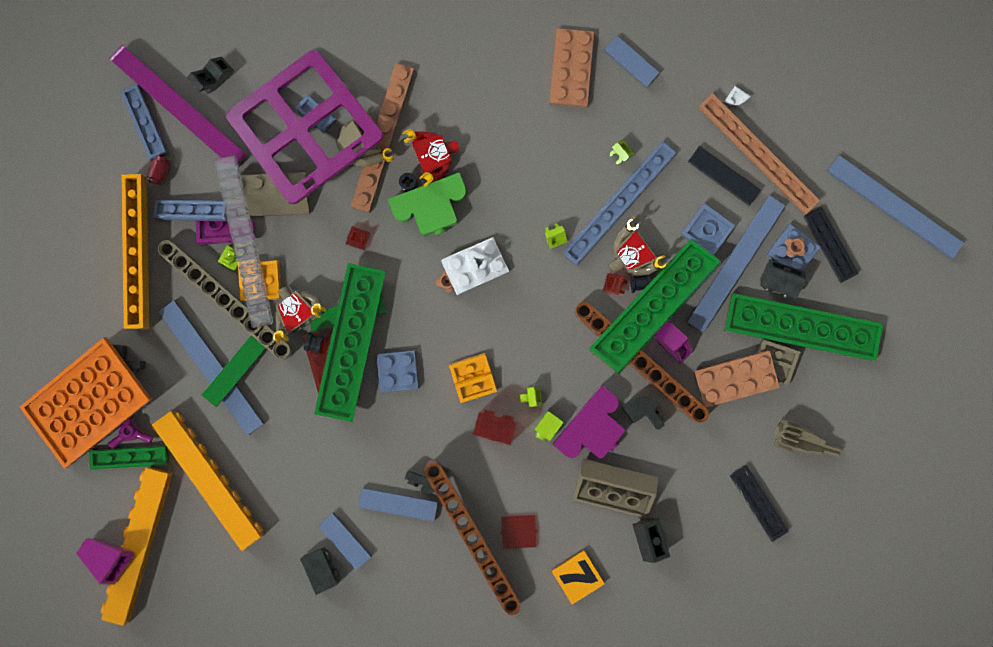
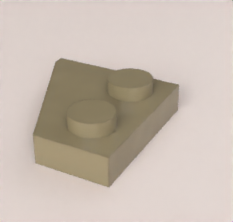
[758,339,800,386]

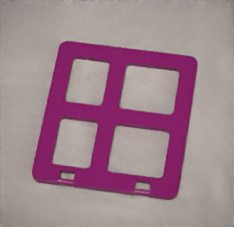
[226,50,383,205]

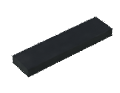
[688,146,761,206]
[804,207,859,283]
[730,466,789,542]

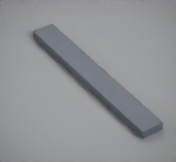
[562,141,677,266]
[827,155,964,259]
[686,195,785,333]
[158,300,264,435]

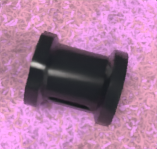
[399,173,417,192]
[630,275,651,293]

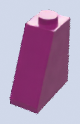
[654,321,694,364]
[76,538,135,584]

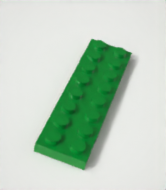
[589,239,721,374]
[314,263,386,422]
[724,293,883,361]

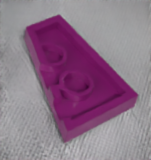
[196,215,255,245]

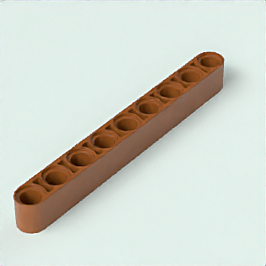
[575,302,709,423]
[425,460,521,615]

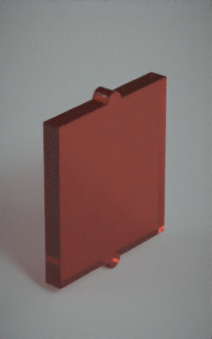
[500,515,538,549]

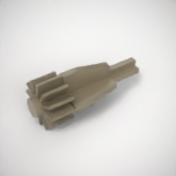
[773,419,842,457]

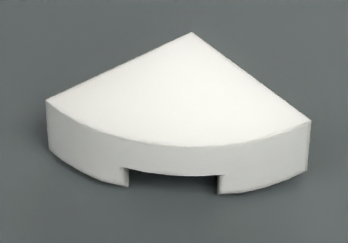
[724,86,751,106]

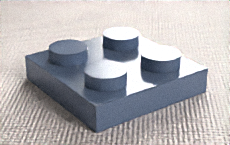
[681,203,735,255]
[766,224,820,271]
[376,351,419,393]

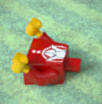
[402,129,460,187]

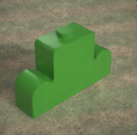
[388,173,466,237]

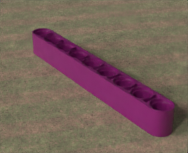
[109,45,247,169]

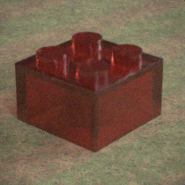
[473,409,517,445]

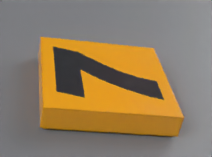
[551,550,605,604]

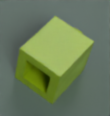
[534,411,564,442]

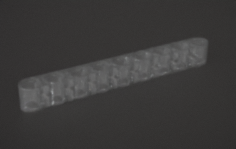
[215,155,273,328]

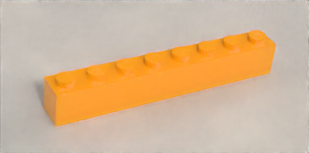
[122,174,149,330]
[152,411,264,551]
[101,467,173,626]

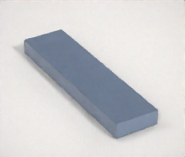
[120,84,169,161]
[153,200,230,221]
[358,488,438,521]

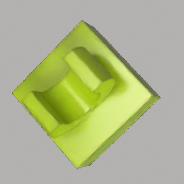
[609,140,635,164]
[545,223,568,249]
[218,245,245,271]
[520,386,543,407]

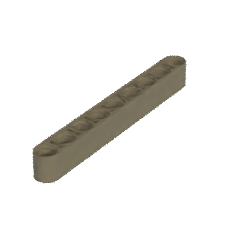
[158,240,293,359]

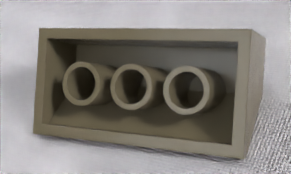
[228,172,310,217]
[572,459,658,519]

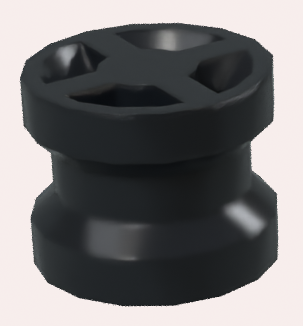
[304,332,324,354]

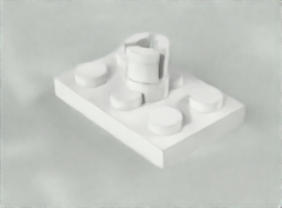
[441,237,509,295]

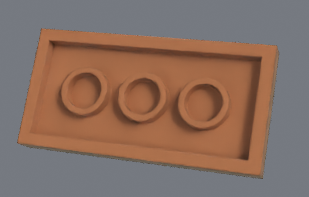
[549,28,594,108]
[694,350,780,407]

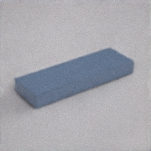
[604,36,660,88]
[318,513,371,570]

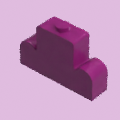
[552,385,625,459]

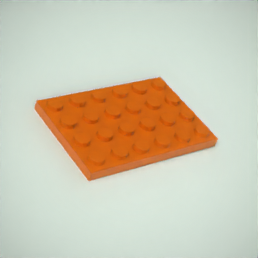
[20,337,152,469]

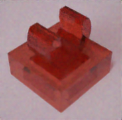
[345,226,370,251]
[602,273,627,295]

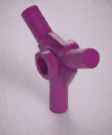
[108,416,154,449]

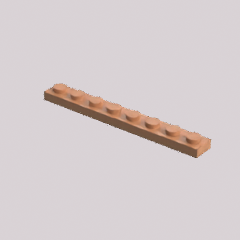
[351,63,414,213]
[698,93,820,215]

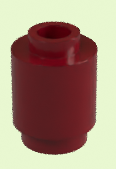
[146,156,171,185]

